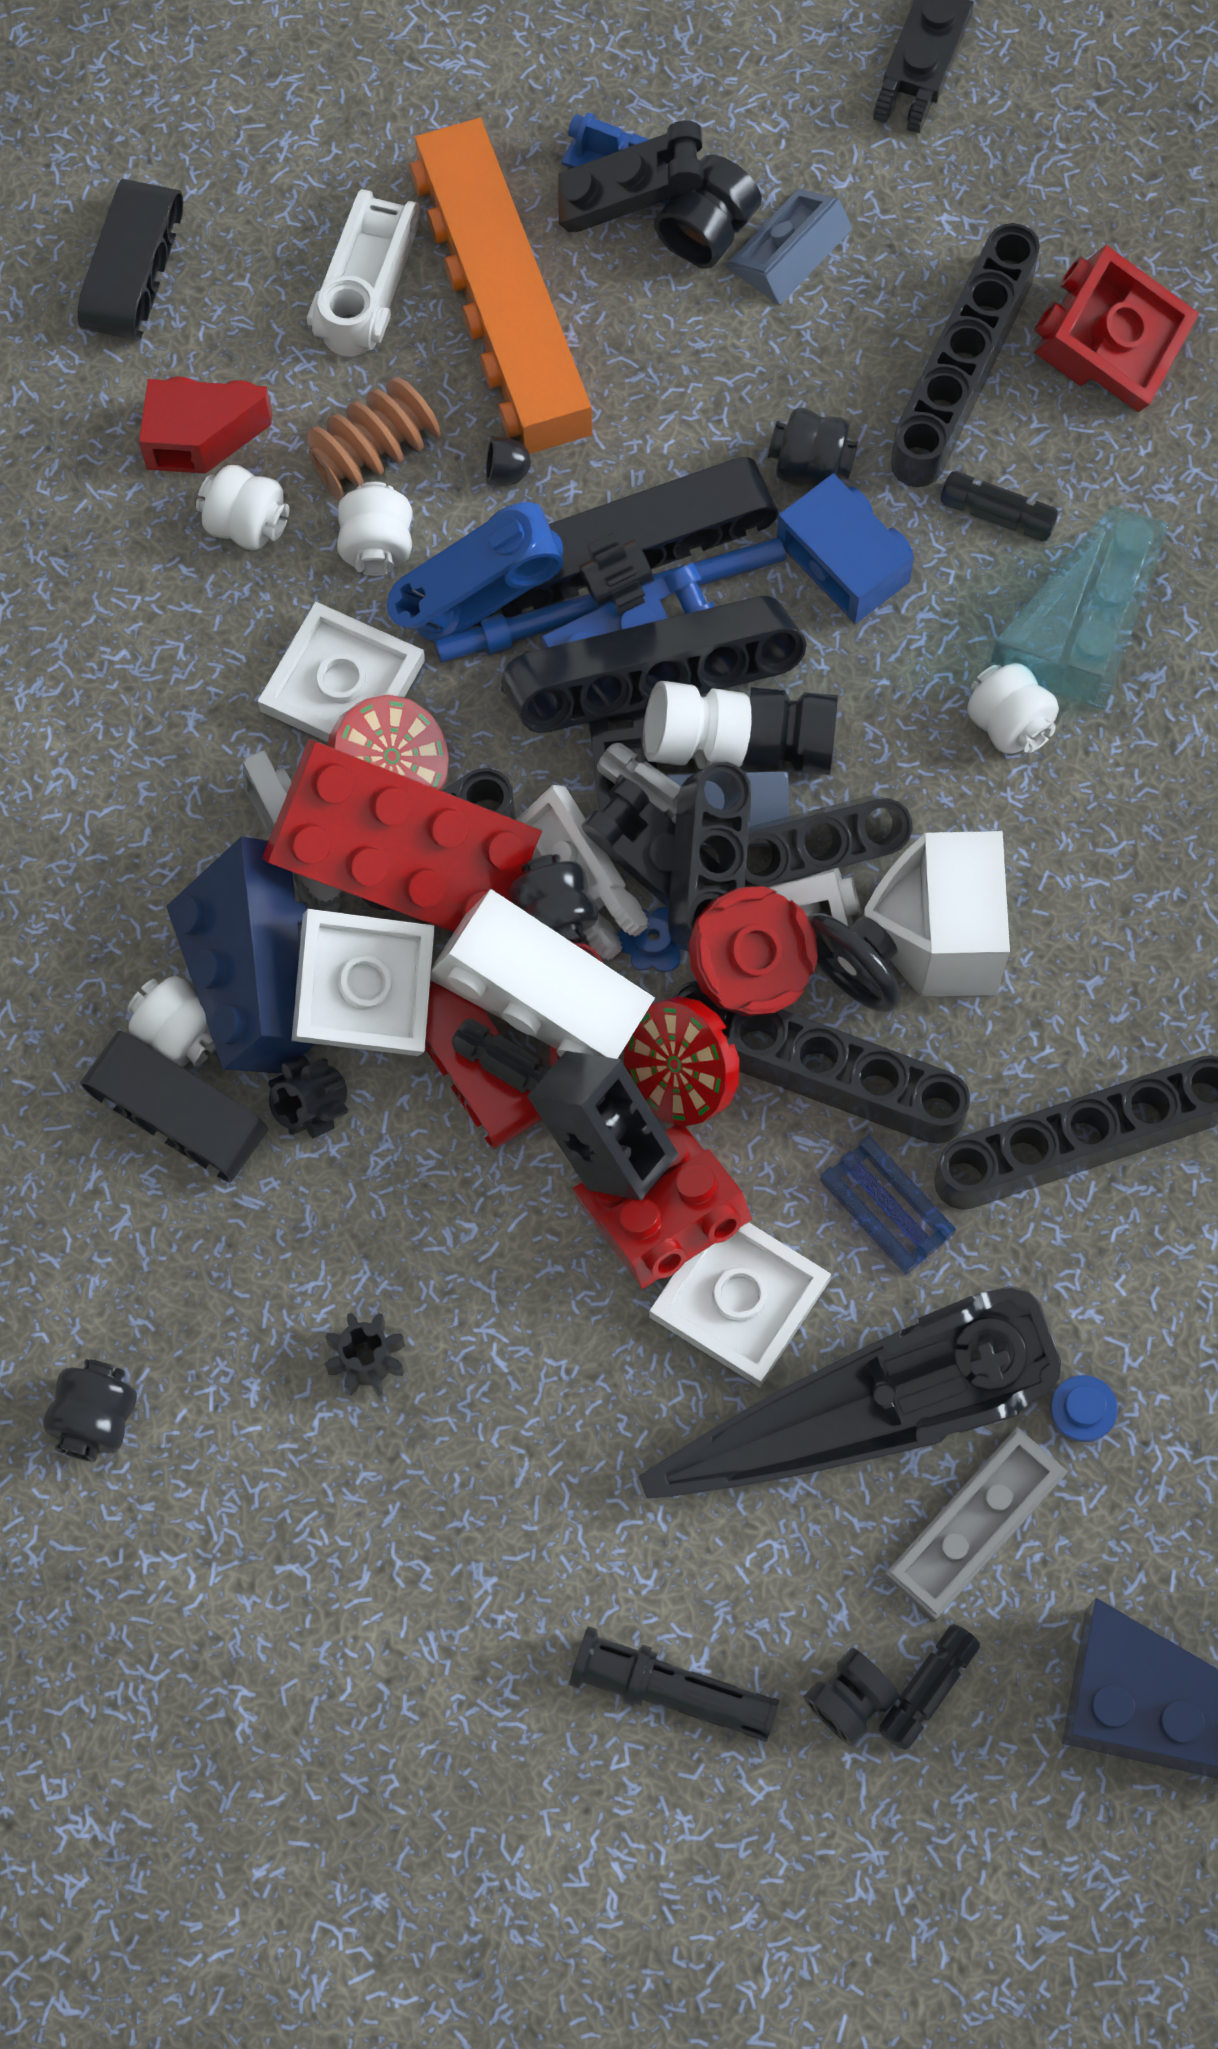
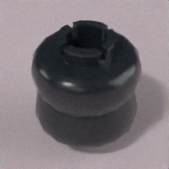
[767,408,859,488]
[509,854,599,943]
[43,1359,137,1462]

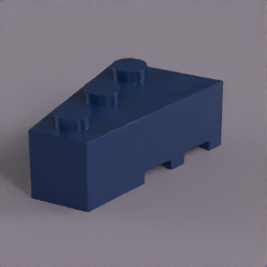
[166,836,315,1074]
[1062,1598,1218,1779]

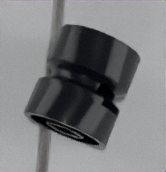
[654,154,762,269]
[743,687,838,775]

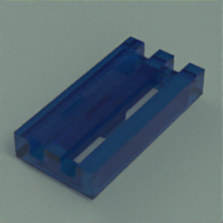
[820,1135,956,1275]

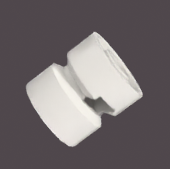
[643,681,751,769]

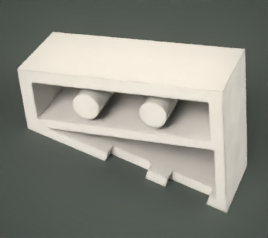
[430,889,655,1059]

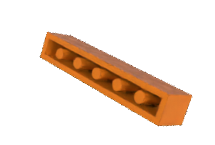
[409,117,592,454]

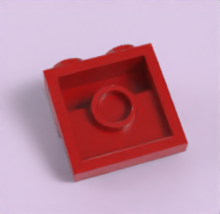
[1034,245,1199,413]
[572,1125,752,1289]

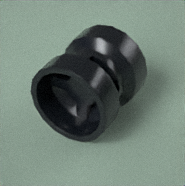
[803,1648,900,1746]

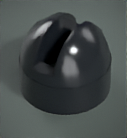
[486,436,531,486]

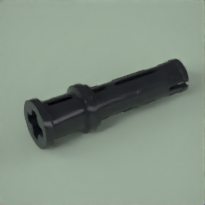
[569,1626,780,1742]

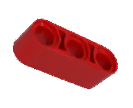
[425,980,542,1150]

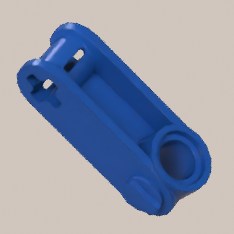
[387,502,563,643]

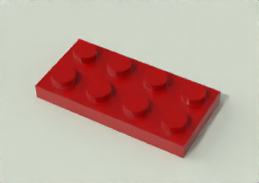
[262,739,542,932]

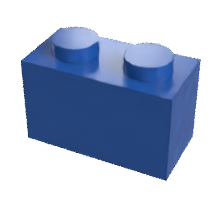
[776,473,914,624]

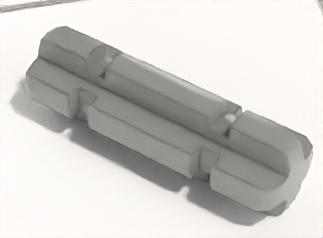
[597,743,680,824]

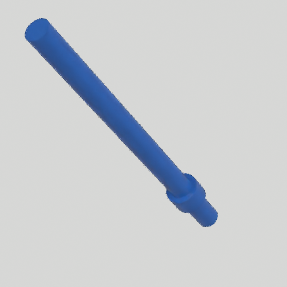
[434,537,786,663]

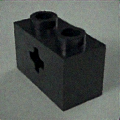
[527,1051,679,1201]

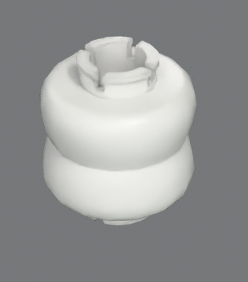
[196,465,289,550]
[337,482,413,576]
[967,663,1059,754]
[128,976,216,1067]

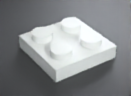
[258,601,425,742]
[292,909,434,1056]
[649,1222,831,1387]

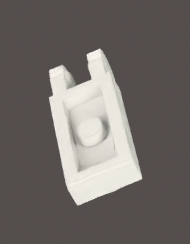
[516,785,649,960]

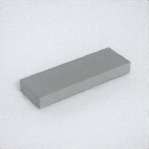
[884,1427,1068,1622]

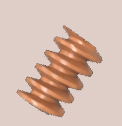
[306,377,441,501]

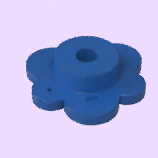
[617,907,682,972]

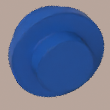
[1050,1375,1118,1442]

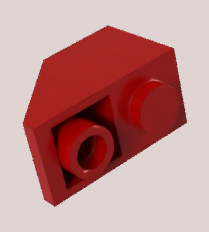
[139,376,273,474]

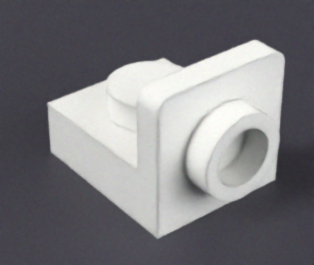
[764,868,861,927]

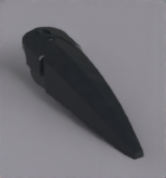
[639,1286,1061,1499]

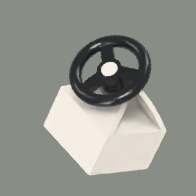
[807,831,1010,1012]

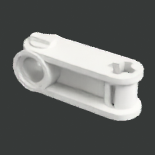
[307,189,420,356]

